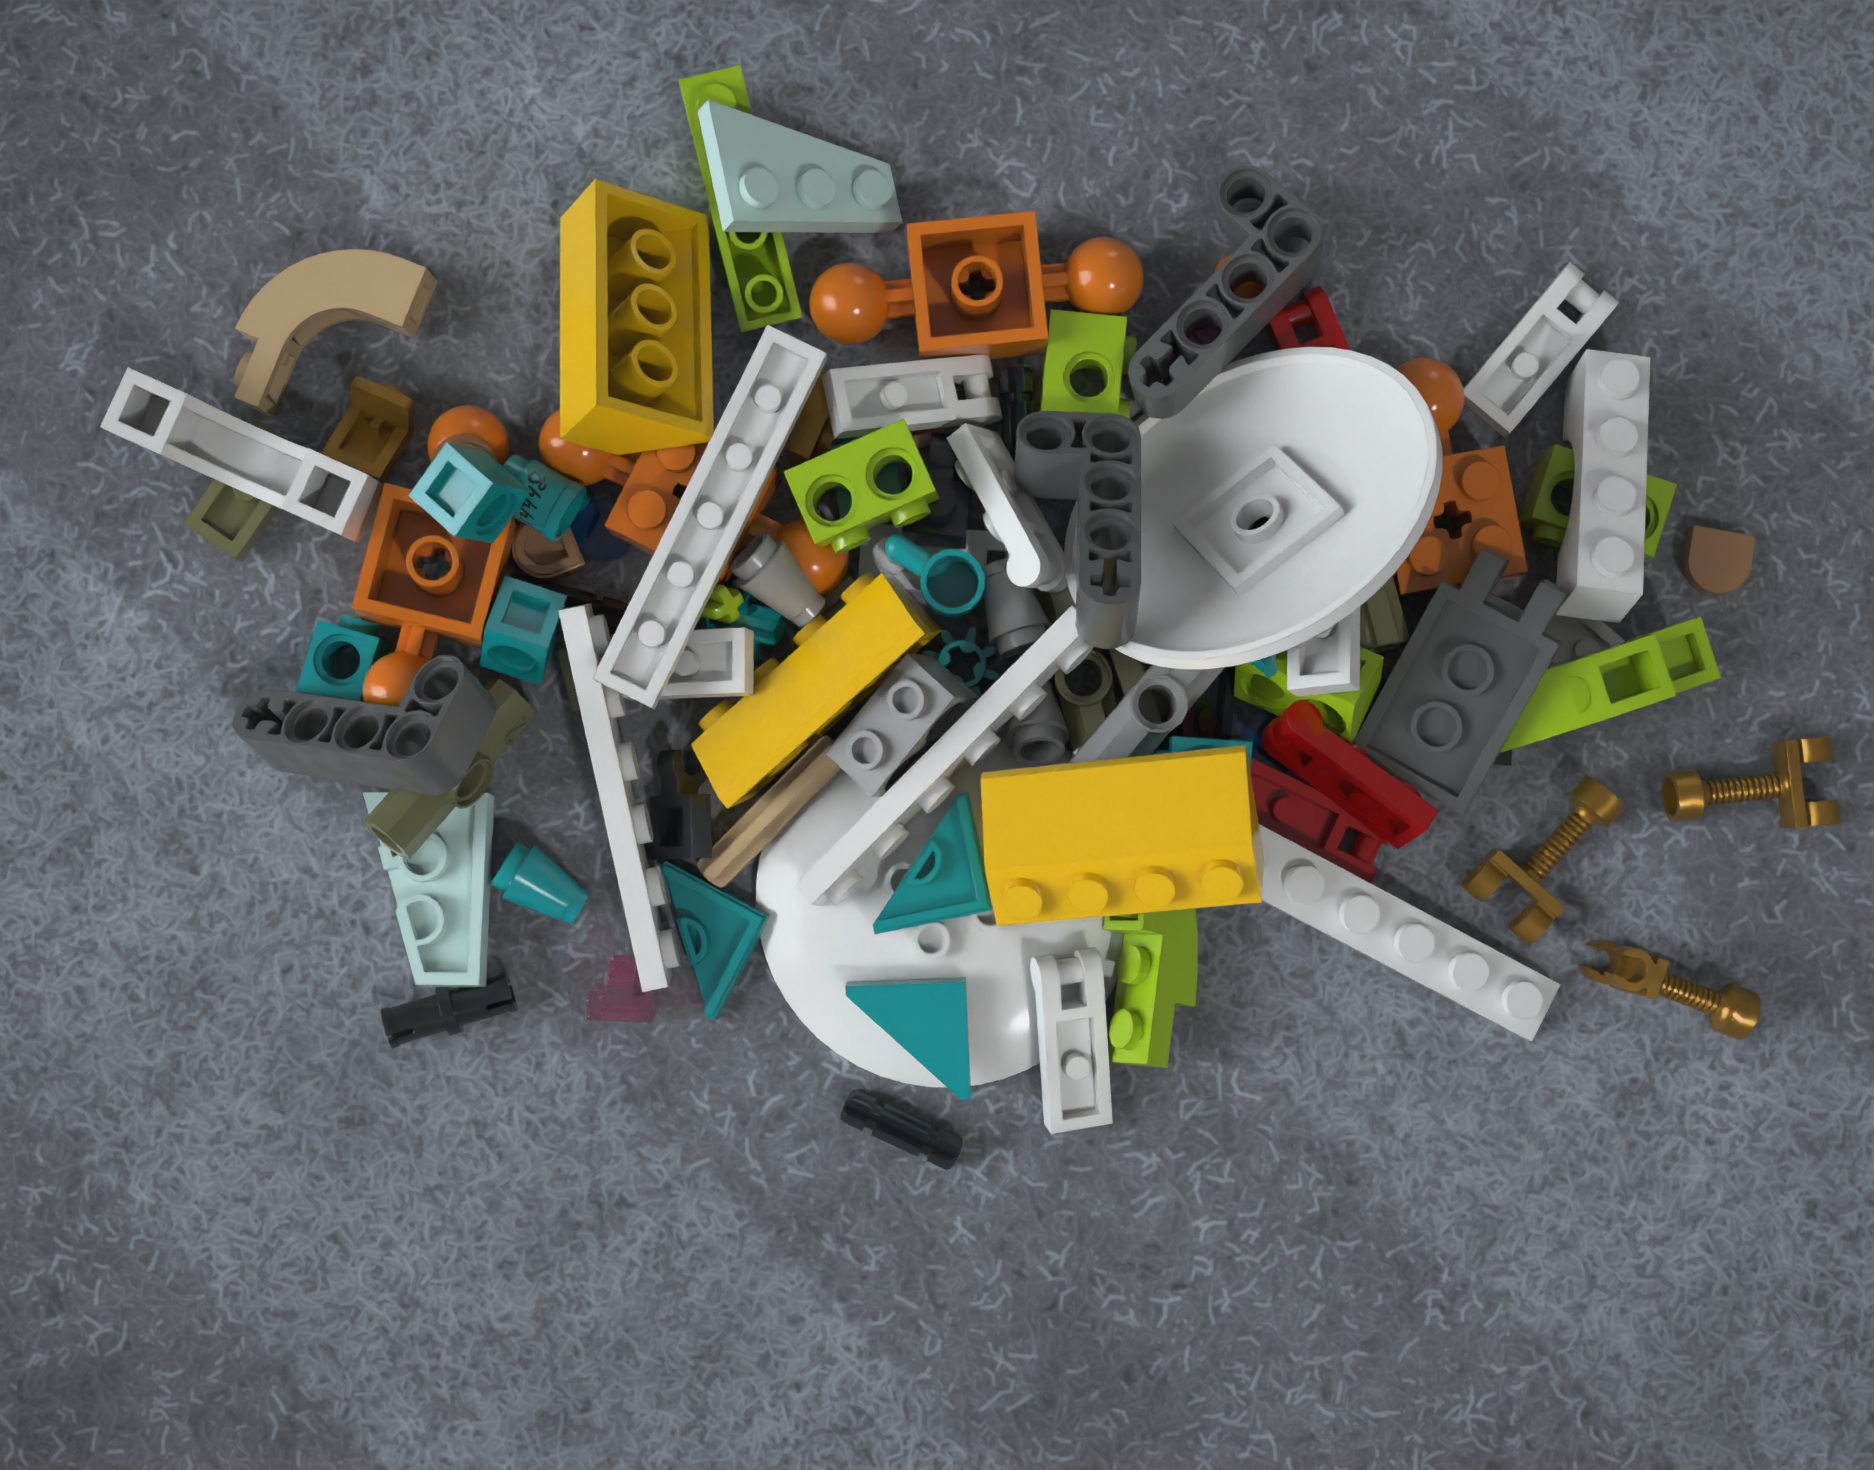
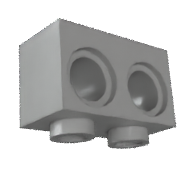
[825,653,979,797]

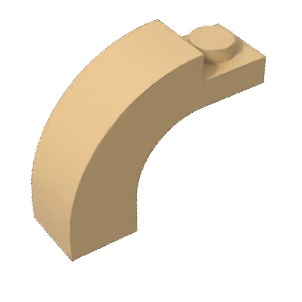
[234,249,438,417]

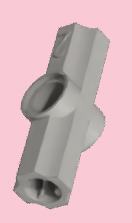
[1068,665,1225,763]

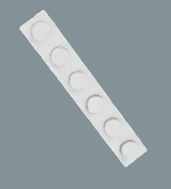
[592,325,827,710]
[559,603,680,992]
[793,605,1093,906]
[1259,824,1561,1041]

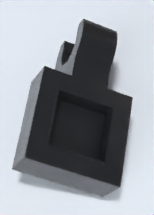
[902,432,972,549]
[650,750,713,860]

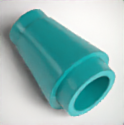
[490,841,590,925]

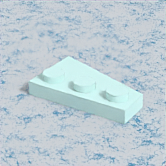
[698,100,903,233]
[363,792,494,987]

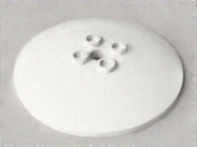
[1064,347,1443,669]
[756,721,1123,1087]

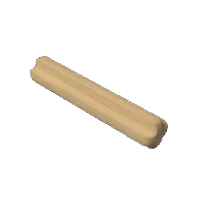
[697,734,842,888]

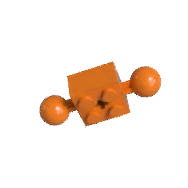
[809,211,1144,360]
[1393,358,1528,599]
[351,405,518,707]
[538,409,849,597]

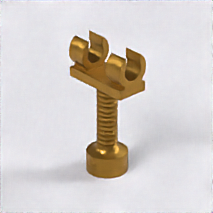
[1662,736,1841,829]
[1460,775,1626,945]
[1578,940,1761,1040]

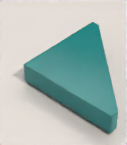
[873,792,993,935]
[661,860,770,1020]
[845,977,971,1100]

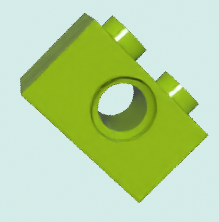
[1039,309,1137,419]

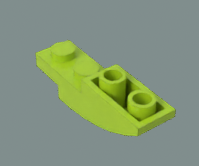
[678,65,803,332]
[1500,617,1721,753]
[1103,908,1198,1068]

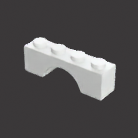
[1556,349,1650,623]
[100,367,384,544]

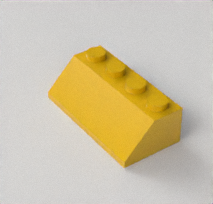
[560,179,714,455]
[691,572,942,809]
[981,745,1264,926]

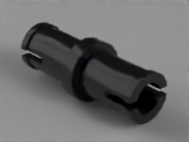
[381,971,518,1048]

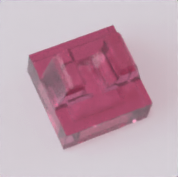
[587,955,659,1023]

